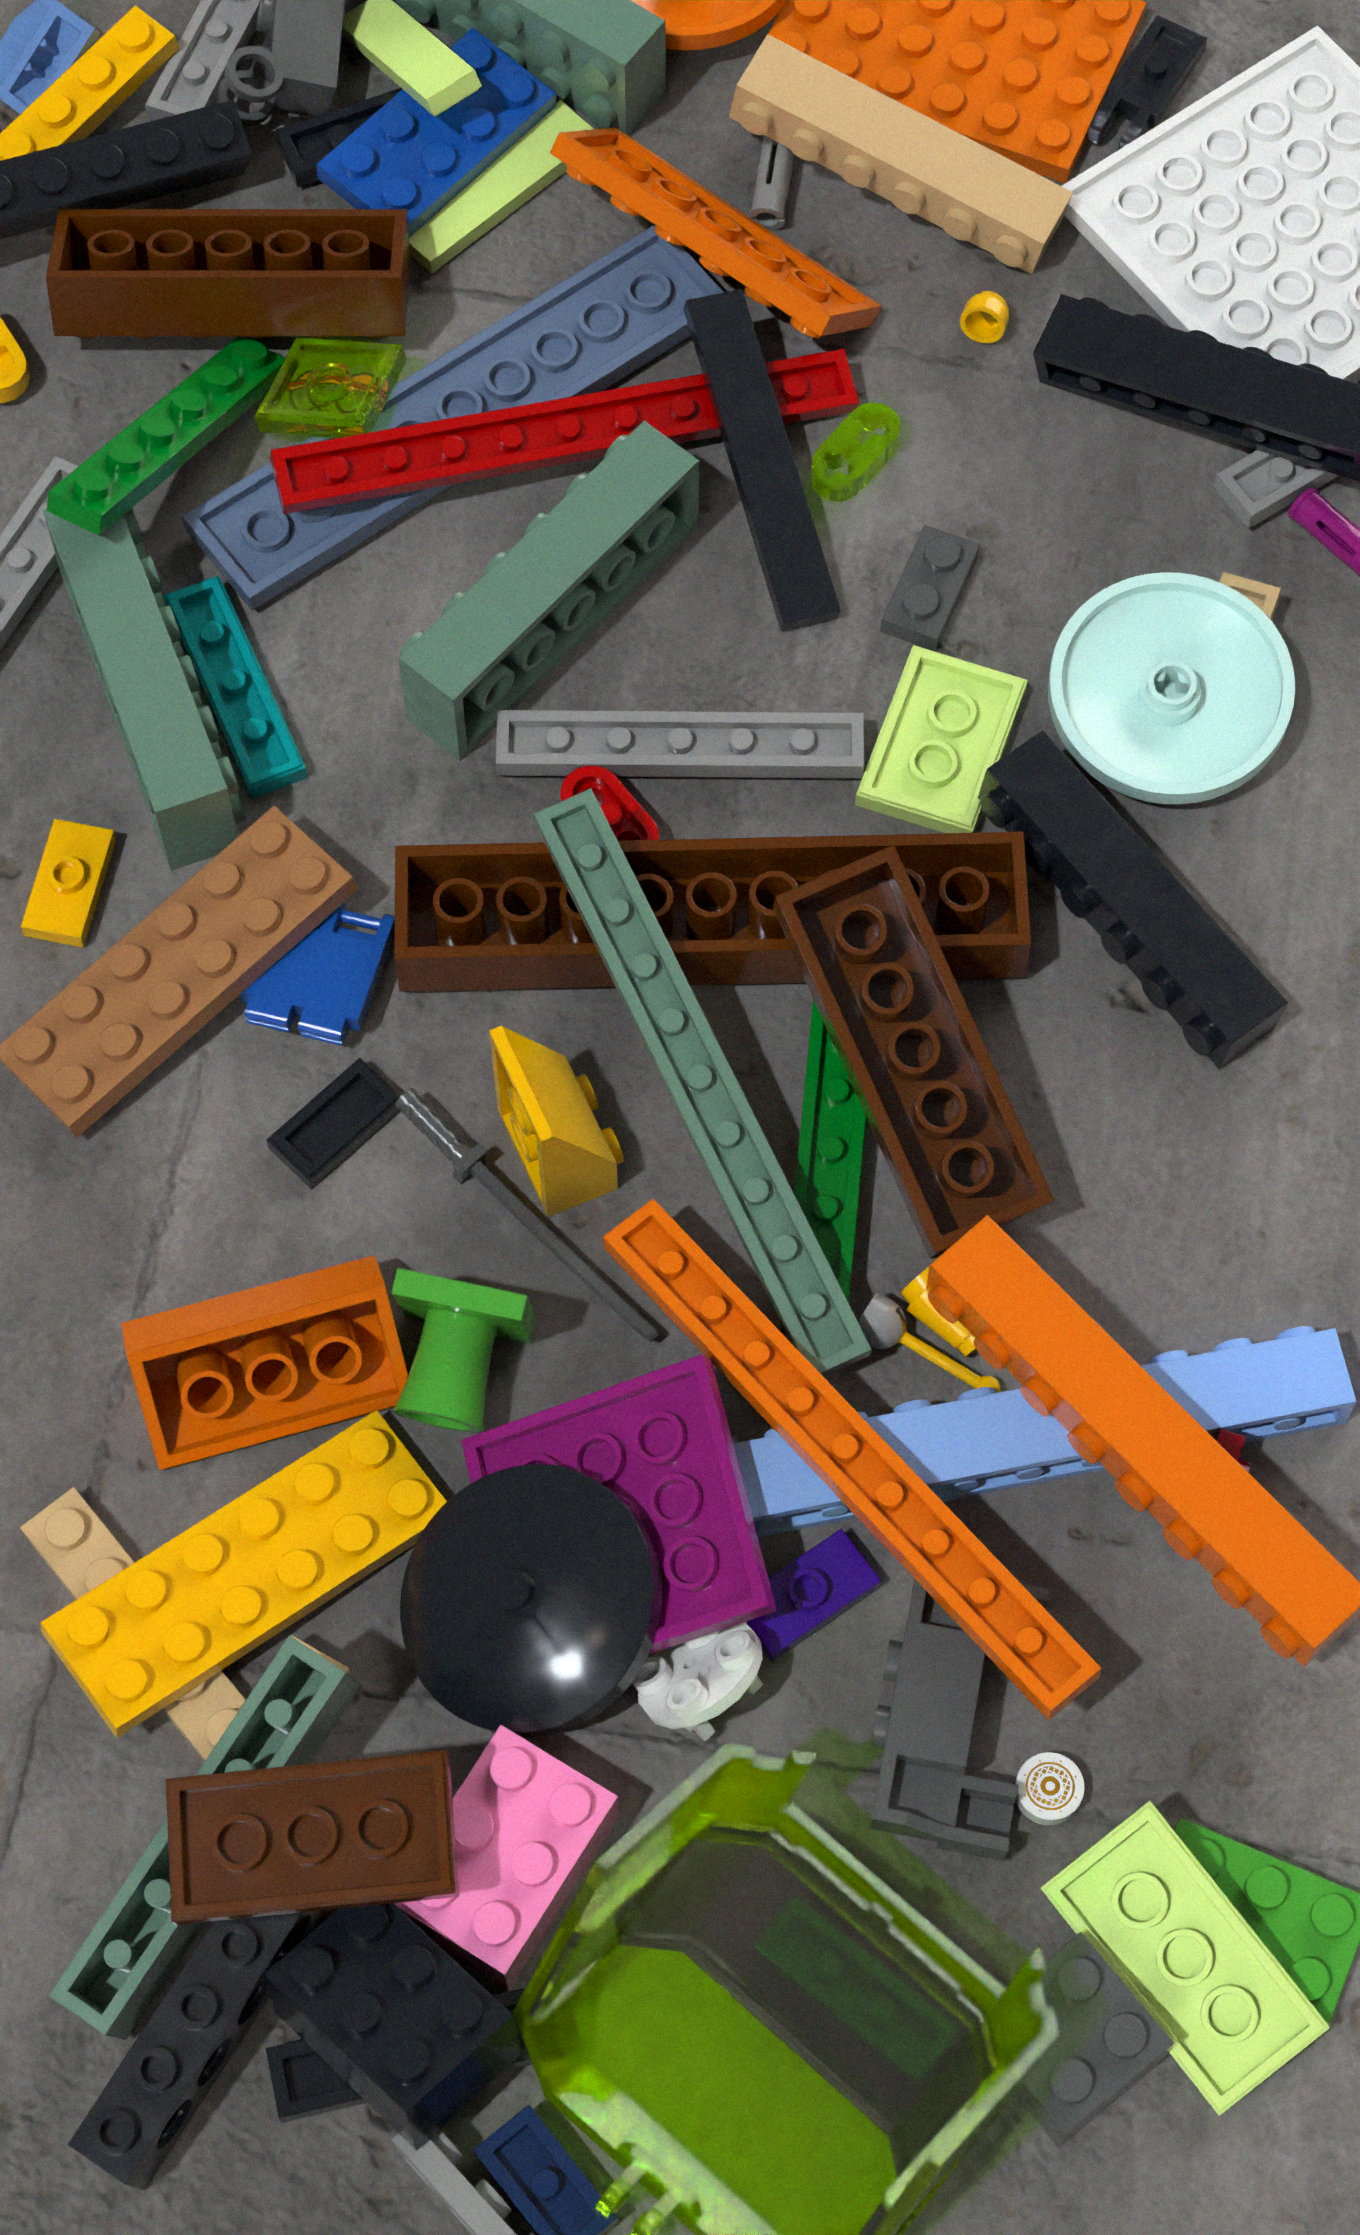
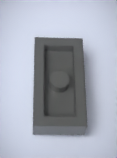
[880,525,980,651]

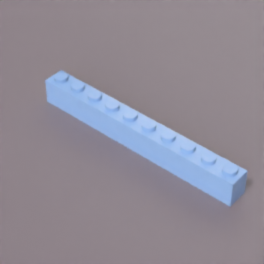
[732,1326,1357,1537]

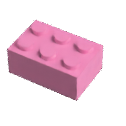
[394,1725,619,1991]

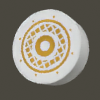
[1015,1752,1085,1826]

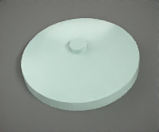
[1048,572,1295,804]

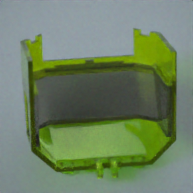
[513,1744,1059,2235]

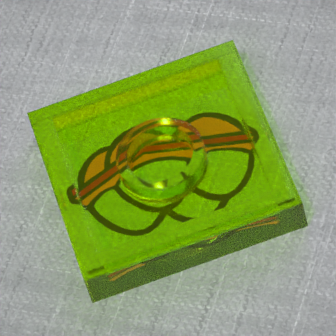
[255,337,407,438]

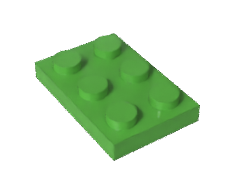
[1174,1818,1360,2034]

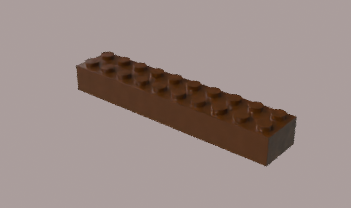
[395,832,1031,992]

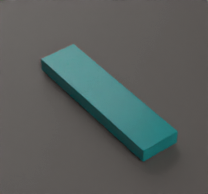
[163,575,308,799]

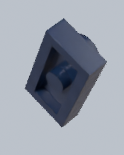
[473,2104,618,2235]

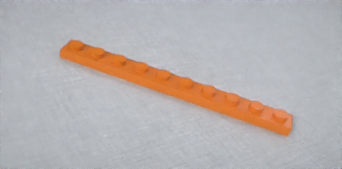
[603,1199,1102,1721]

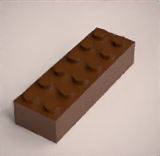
[46,209,411,339]
[773,845,1055,1258]

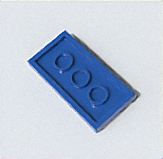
[317,28,556,238]

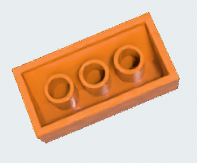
[121,1255,408,1471]

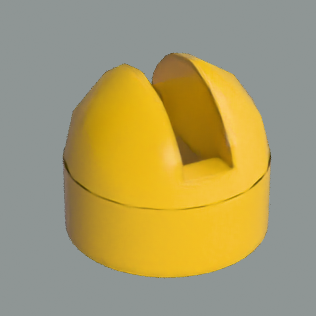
[960,291,1009,343]

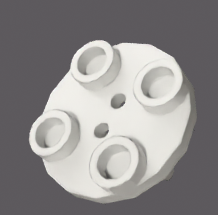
[632,1622,763,1742]

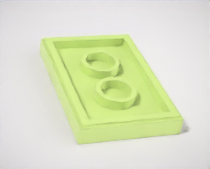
[855,645,1028,833]

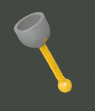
[858,1291,1001,1393]

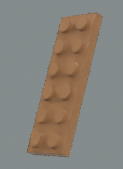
[0,806,359,1139]

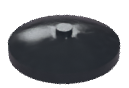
[400,1464,663,1737]

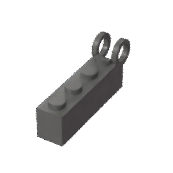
[217,0,344,126]

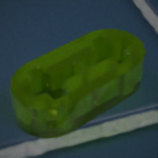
[811,402,900,502]

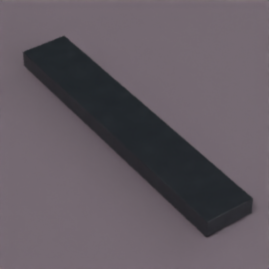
[683,289,841,631]

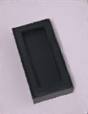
[266,1058,400,1190]

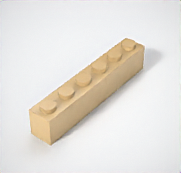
[729,34,1073,274]

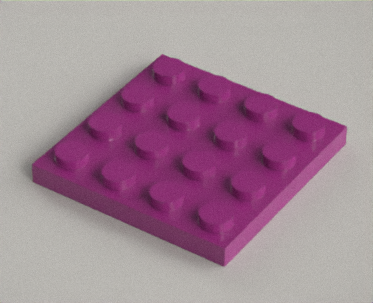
[461,1354,777,1654]

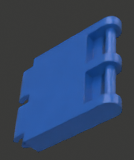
[240,903,395,1046]

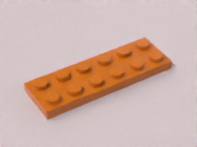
[550,127,882,338]

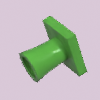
[391,1268,538,1433]

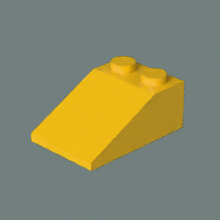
[489,1026,624,1217]

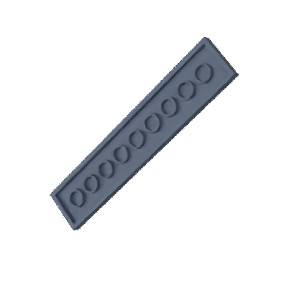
[182,225,724,611]

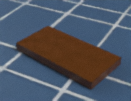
[166,1750,459,1925]

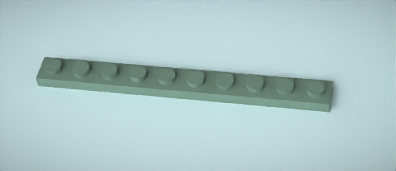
[533,788,872,1377]

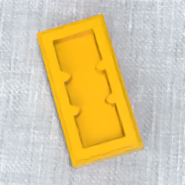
[20,819,116,948]

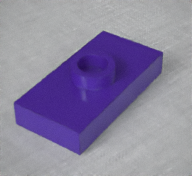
[746,1528,881,1662]

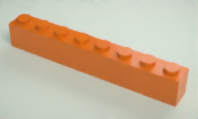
[926,1215,1360,1668]

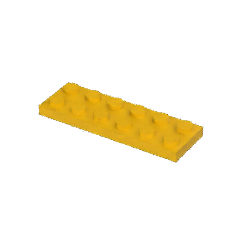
[40,1410,447,1738]

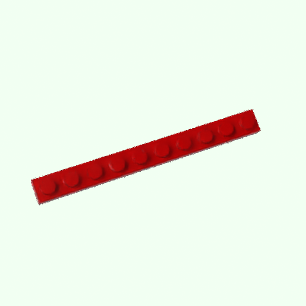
[270,349,859,514]

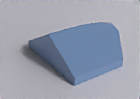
[0,0,101,114]

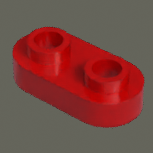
[560,766,659,841]

